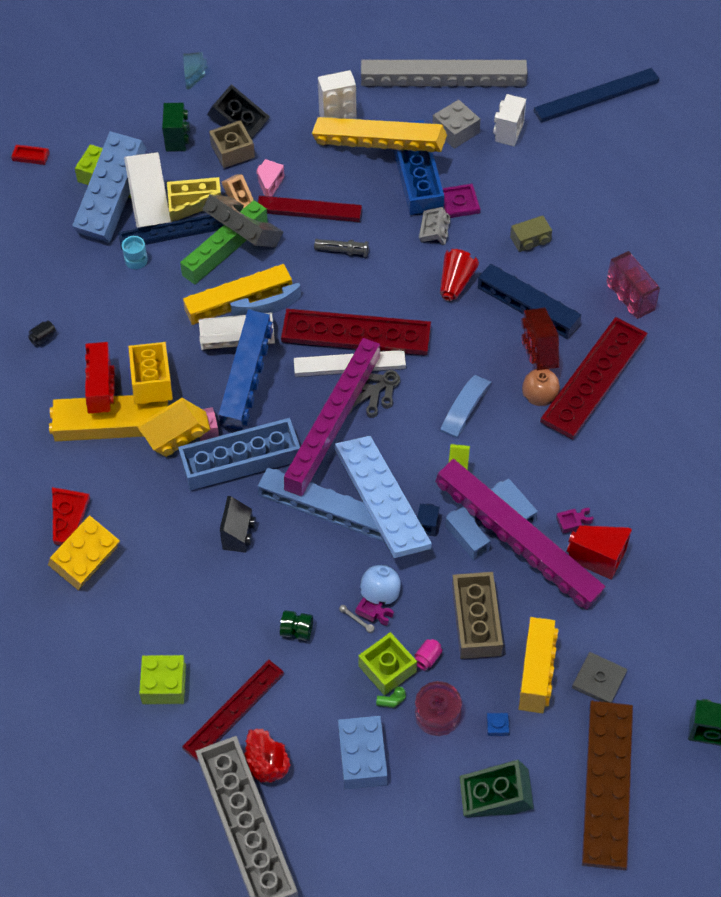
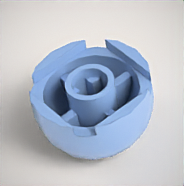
[360,565,401,604]

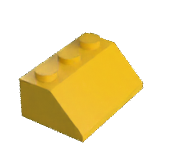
[138,398,210,457]

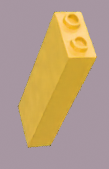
[49,395,169,441]

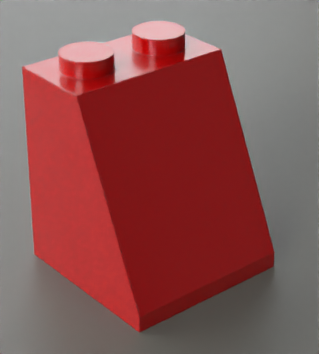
[566,525,632,580]

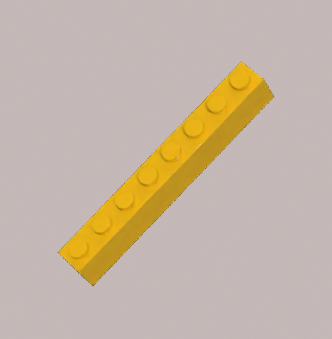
[312,117,447,152]

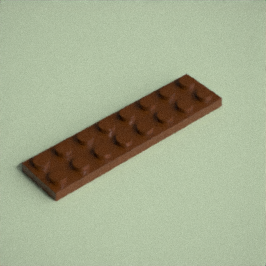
[582,701,633,871]

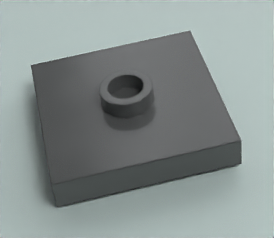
[572,652,627,703]

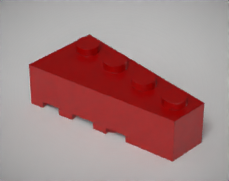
[85,342,115,414]

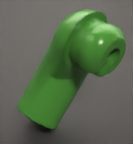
[376,687,406,708]

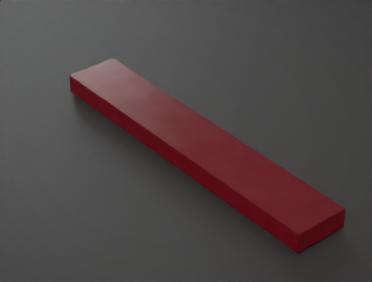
[258,195,362,222]
[182,659,284,762]

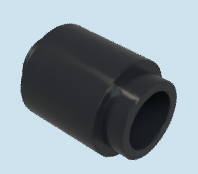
[28,320,56,346]

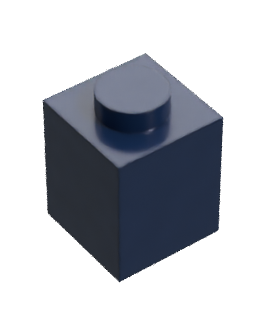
[417,503,440,537]

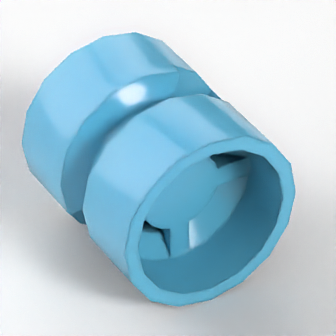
[122,236,148,270]

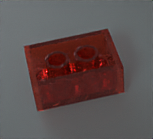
[521,308,559,371]

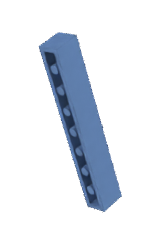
[258,468,386,543]

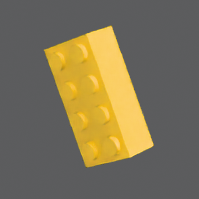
[128,342,173,404]
[518,617,558,713]

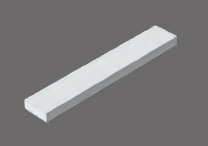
[294,350,406,377]

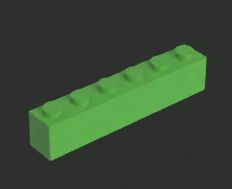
[180,200,268,285]

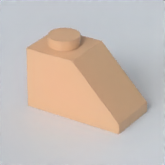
[221,174,254,209]

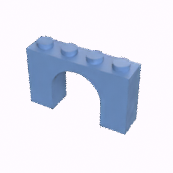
[445,478,538,561]

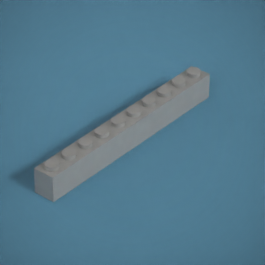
[361,60,527,86]

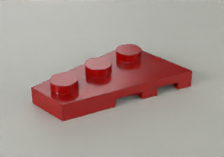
[52,487,90,545]

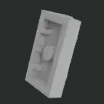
[419,207,450,245]

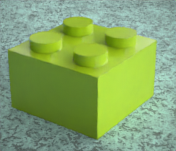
[358,632,417,696]
[139,655,186,704]

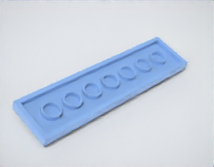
[335,436,432,558]

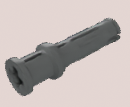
[314,239,369,257]

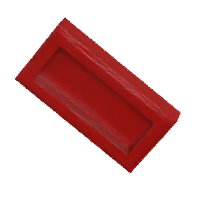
[11,145,49,165]

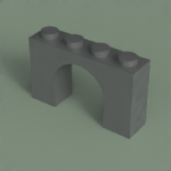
[202,194,284,247]

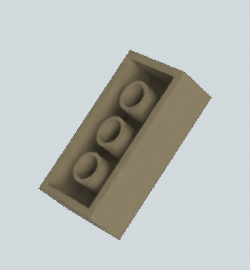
[452,572,503,659]

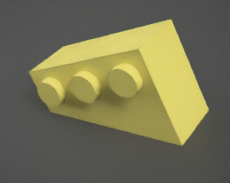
[167,177,221,222]

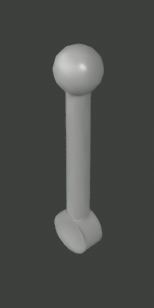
[339,605,374,633]

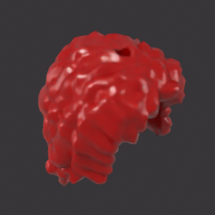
[244,729,290,782]

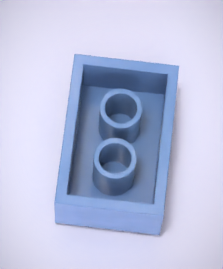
[338,716,387,790]

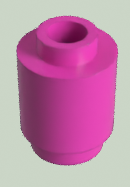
[414,639,442,670]

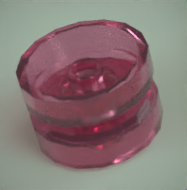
[415,681,462,736]

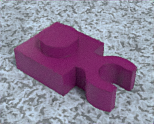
[556,508,594,533]
[355,597,394,626]

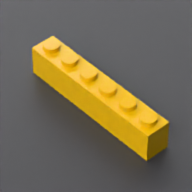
[183,264,292,325]

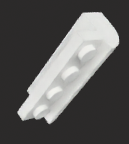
[199,313,275,350]

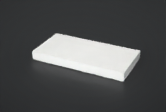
[124,152,171,228]

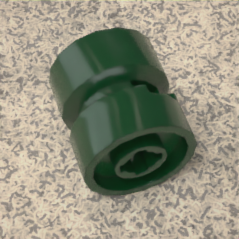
[279,610,313,641]

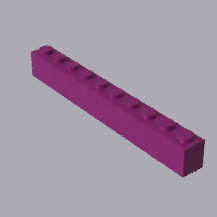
[284,338,380,497]
[435,458,606,610]

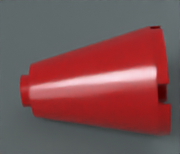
[440,249,479,301]

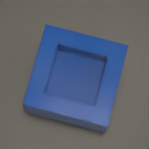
[487,713,509,736]

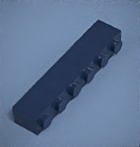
[478,264,581,340]

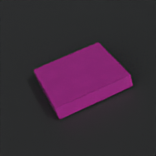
[442,184,480,218]

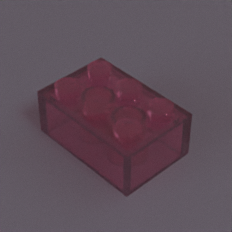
[607,251,660,319]

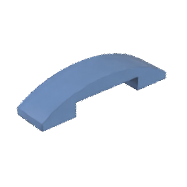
[230,283,301,316]
[440,375,492,439]

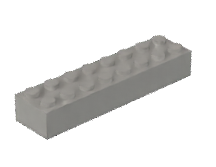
[196,736,298,897]

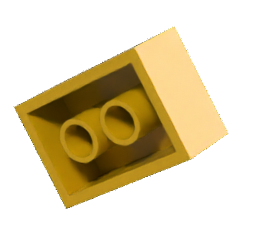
[48,515,120,590]

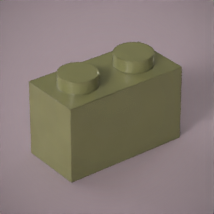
[510,215,552,252]

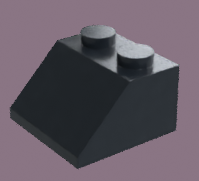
[220,496,256,553]

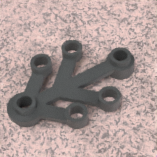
[349,370,400,418]

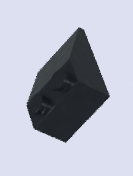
[207,84,270,139]

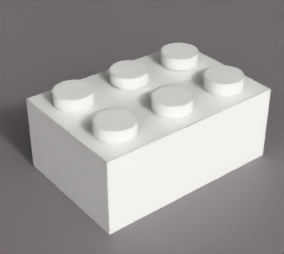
[318,70,357,119]

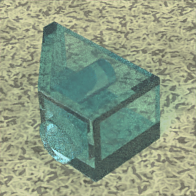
[183,52,208,89]

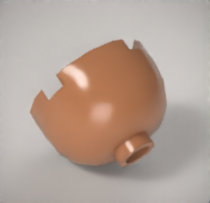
[522,368,560,406]

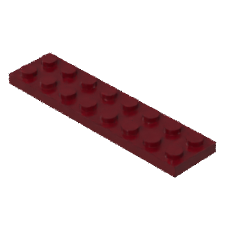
[281,309,431,355]
[540,317,648,439]

